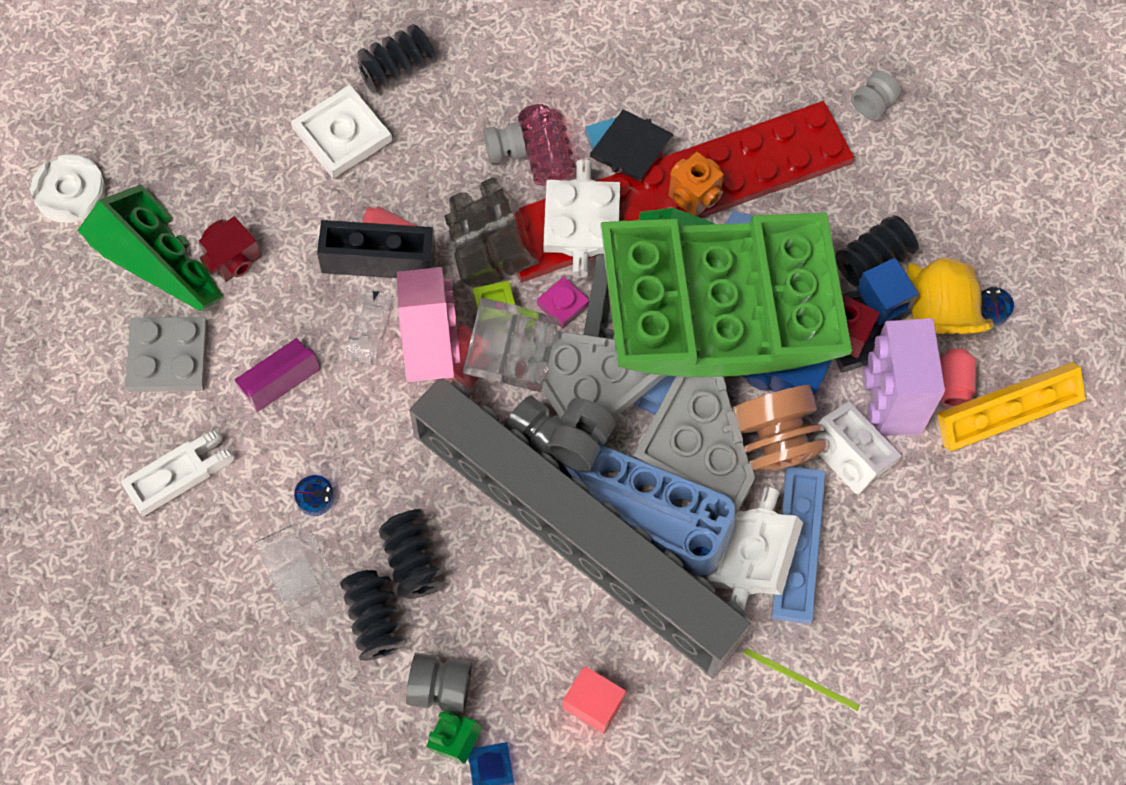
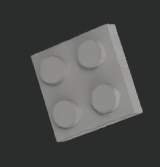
[125,317,208,392]

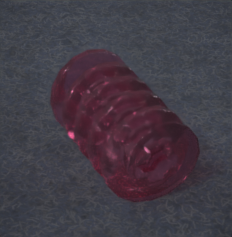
[518,104,576,186]

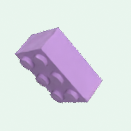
[862,318,945,436]

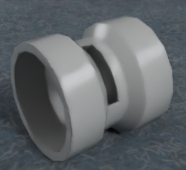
[851,70,901,121]
[483,122,526,164]

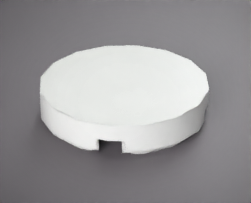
[30,154,106,223]

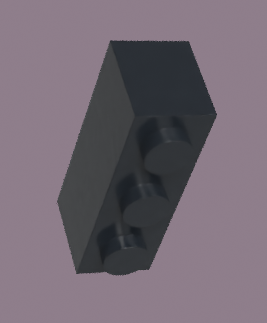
[317,220,435,278]

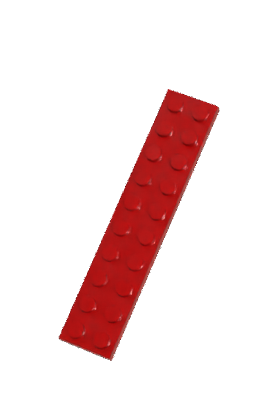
[494,100,854,283]

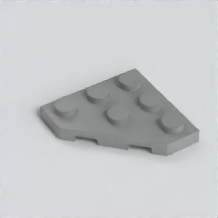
[519,329,667,418]
[632,376,755,514]

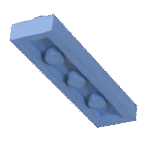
[771,467,826,624]

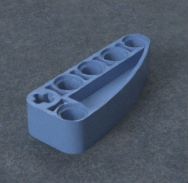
[559,445,736,576]

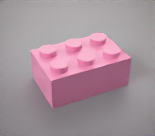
[397,267,460,382]

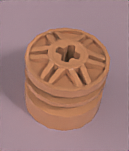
[732,385,830,472]

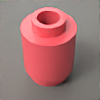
[940,349,977,406]

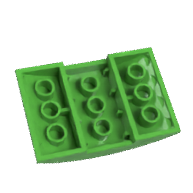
[600,212,852,377]

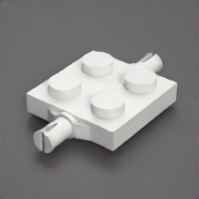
[544,159,620,278]
[707,487,803,610]

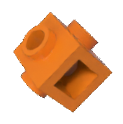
[669,152,724,216]

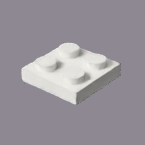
[291,85,392,179]

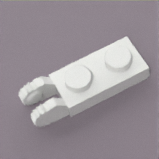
[121,430,235,517]

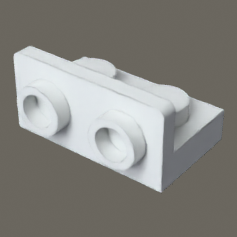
[808,401,902,494]

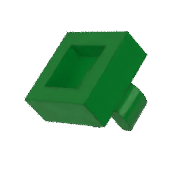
[426,711,483,764]

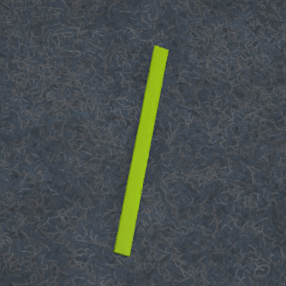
[743,648,860,711]

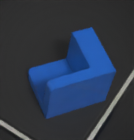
[857,259,919,325]

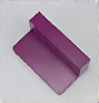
[234,338,320,412]

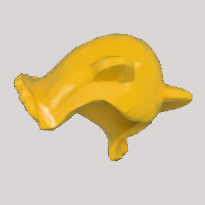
[905,257,994,334]

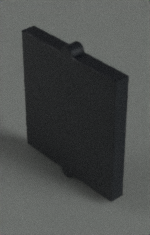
[590,109,674,182]

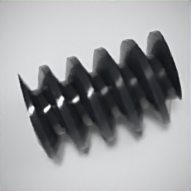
[357,24,437,93]
[835,215,919,287]
[379,509,447,599]
[340,570,407,661]

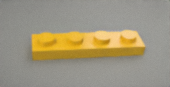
[937,362,1086,452]

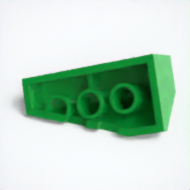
[77,184,223,311]

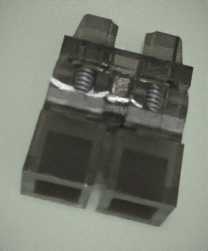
[444,177,539,289]

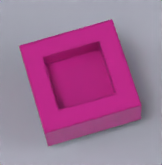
[537,276,589,329]

